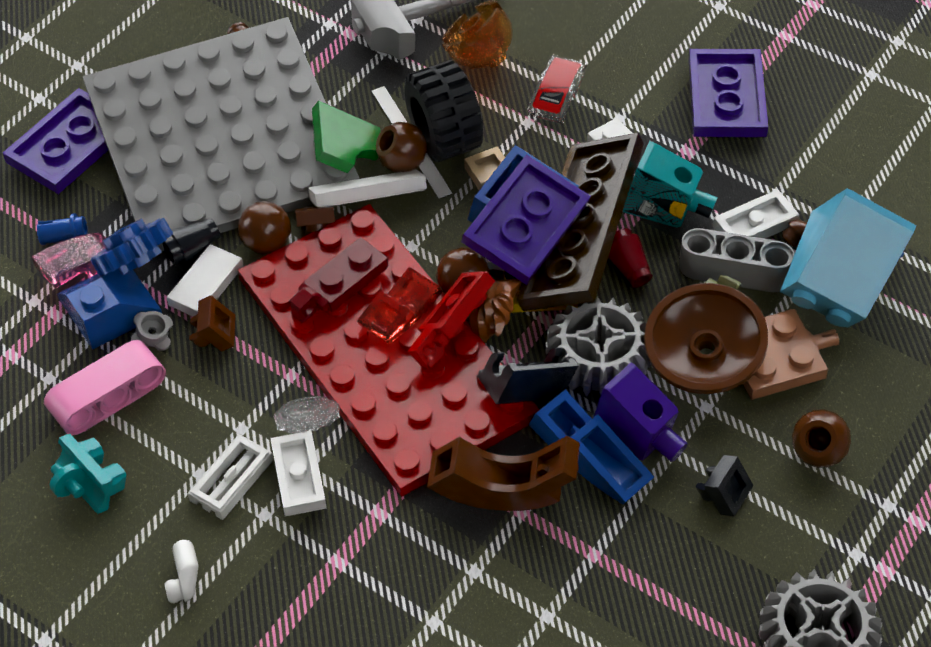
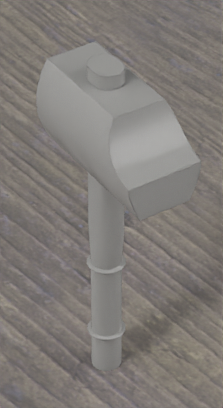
[351,0,477,60]

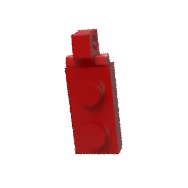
[407,271,495,368]

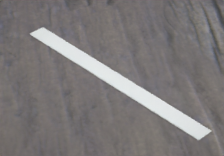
[372,86,452,198]

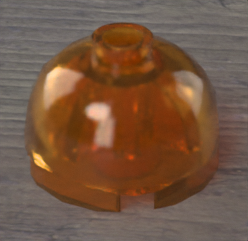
[442,0,513,69]

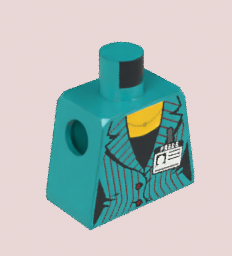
[623,141,718,228]

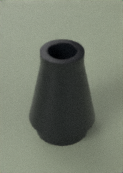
[161,218,221,266]

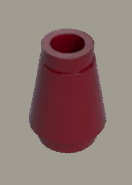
[608,228,653,288]

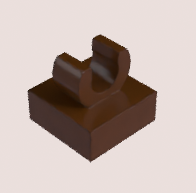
[189,295,236,352]

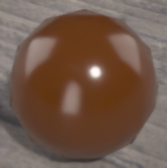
[376,122,428,172]
[238,201,291,255]
[436,247,490,294]
[792,409,851,468]

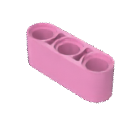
[44,340,166,435]

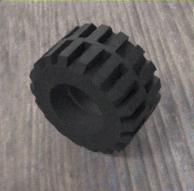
[404,60,484,162]

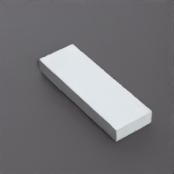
[308,170,427,208]

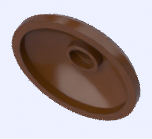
[644,283,768,394]

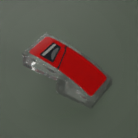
[527,55,587,124]

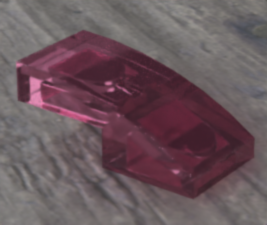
[32,232,106,289]

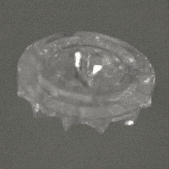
[274,396,340,434]

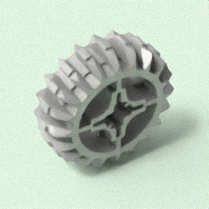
[546,296,651,397]
[758,569,882,647]

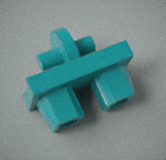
[49,433,127,514]

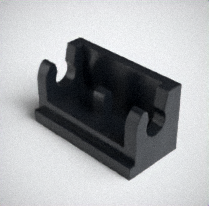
[477,348,579,405]

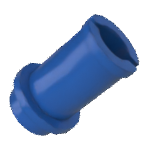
[37,213,88,245]

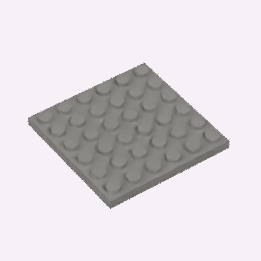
[83,17,360,251]

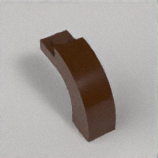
[427,436,580,511]

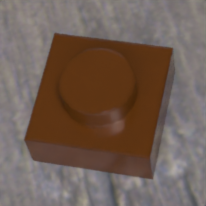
[295,206,335,232]

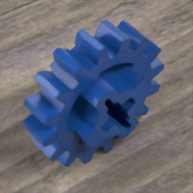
[90,217,173,276]

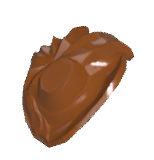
[470,279,522,343]

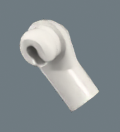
[164,540,199,604]

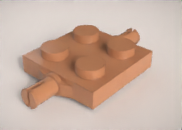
[743,309,839,400]

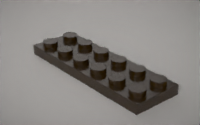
[517,132,644,311]

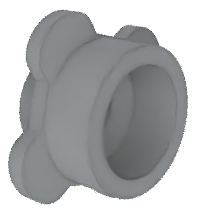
[131,311,173,351]

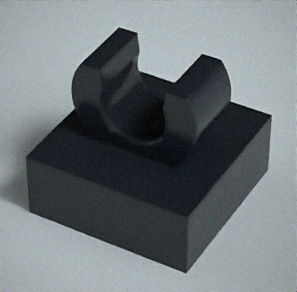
[695,455,754,517]

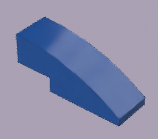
[528,389,654,504]

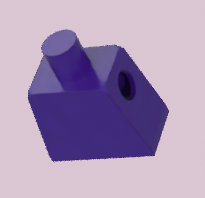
[593,362,688,462]

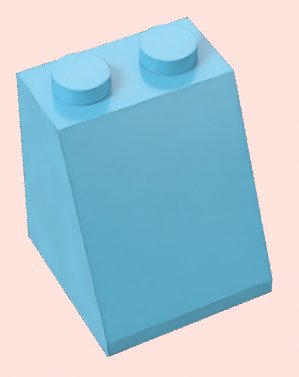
[780,188,916,328]

